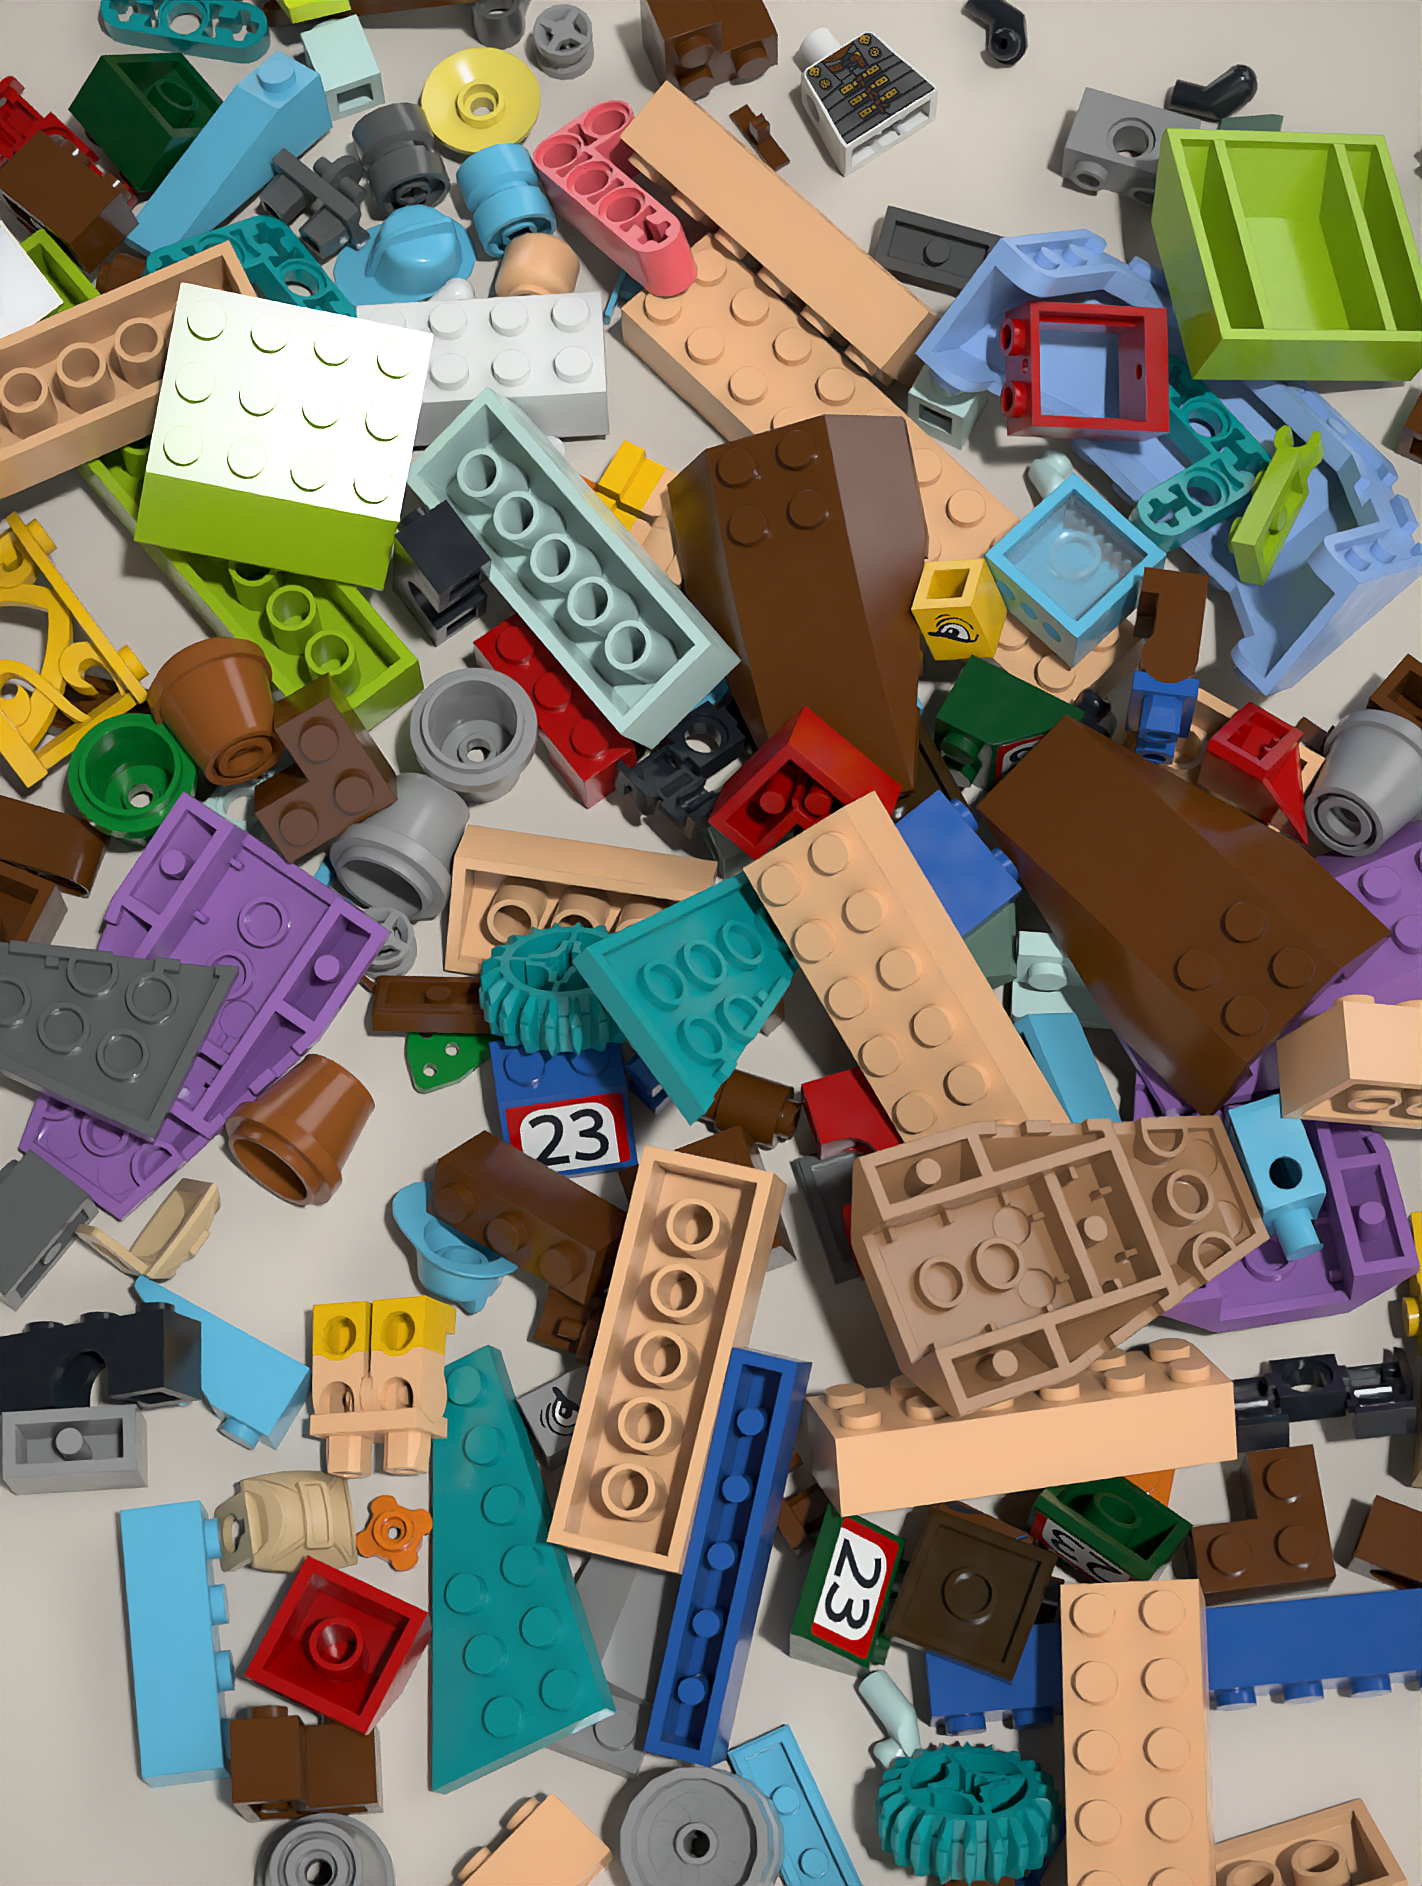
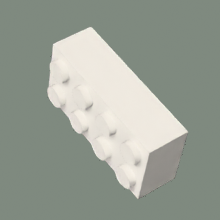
[357,291,610,446]

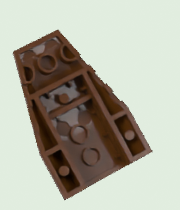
[667,414,929,797]
[976,714,1393,1116]

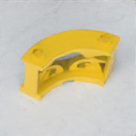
[0,511,149,788]

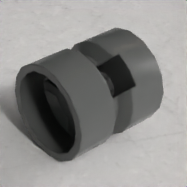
[352,102,451,216]

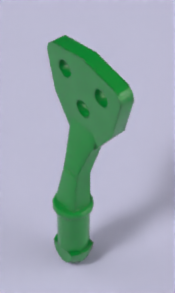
[406,1032,504,1094]

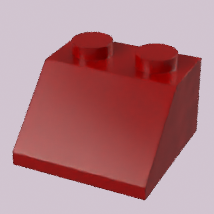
[244,1555,433,1737]

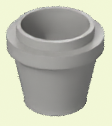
[410,668,538,803]
[1305,709,1422,857]
[330,772,470,920]
[257,1813,396,1886]

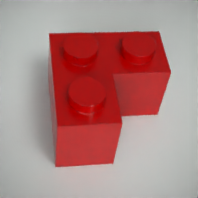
[708,705,902,861]

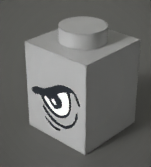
[517,1365,590,1471]

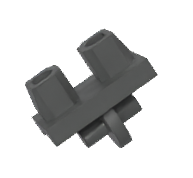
[259,148,371,259]

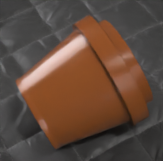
[147,637,286,786]
[225,1054,375,1205]

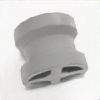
[533,4,594,80]
[364,905,417,980]

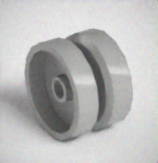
[620,1767,785,1886]

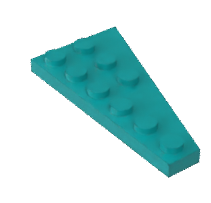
[572,871,800,1126]
[432,1344,617,1795]

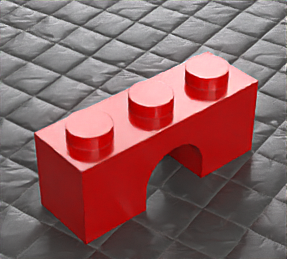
[473,612,637,810]
[801,1066,904,1281]

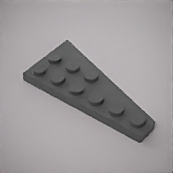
[0,940,239,1144]

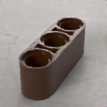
[0,795,111,897]

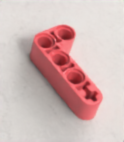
[533,100,698,297]

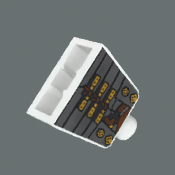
[800,27,938,178]

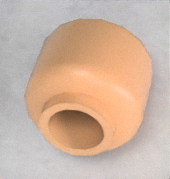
[495,233,580,297]

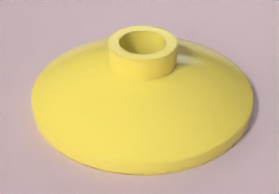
[421,47,541,155]

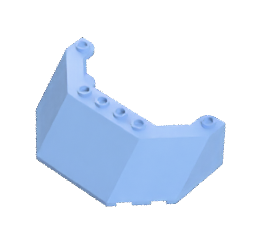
[915,229,1422,696]

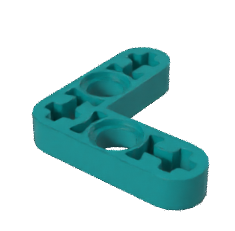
[100,0,271,64]
[140,215,357,318]
[1128,353,1272,553]

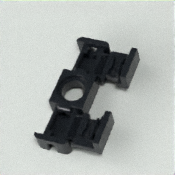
[613,699,758,840]
[1231,1347,1417,1453]

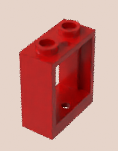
[999,301,1170,442]

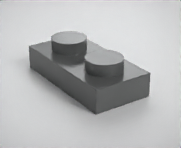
[873,205,1004,289]

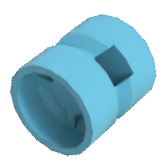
[456,143,557,258]

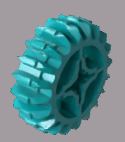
[479,922,627,1057]
[874,1742,1062,1886]

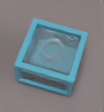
[984,472,1166,668]

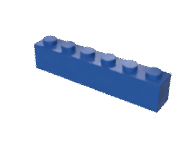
[644,1347,813,1767]

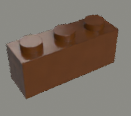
[427,1130,627,1305]

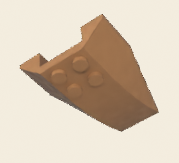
[851,1115,1270,1419]

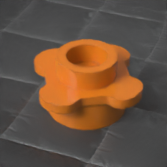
[356,1495,433,1572]

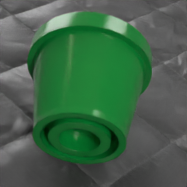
[68,713,198,848]

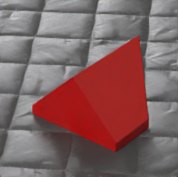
[1198,701,1308,847]

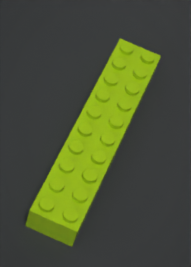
[20,227,424,731]

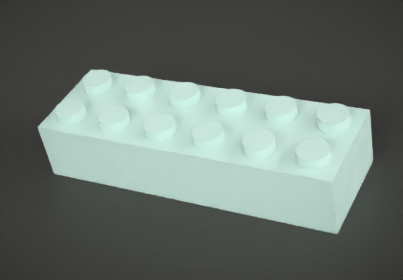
[406,387,741,749]

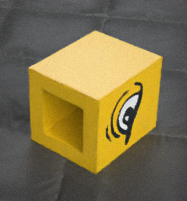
[911,558,1008,661]

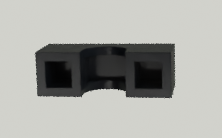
[392,500,492,647]
[0,1302,201,1416]

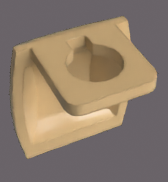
[74,1178,221,1279]
[214,1470,358,1573]

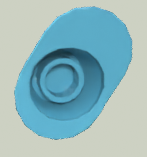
[334,204,476,308]
[392,1181,519,1314]

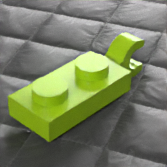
[1228,425,1324,586]

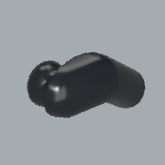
[965,0,1028,64]
[1169,64,1258,120]
[1070,687,1117,739]

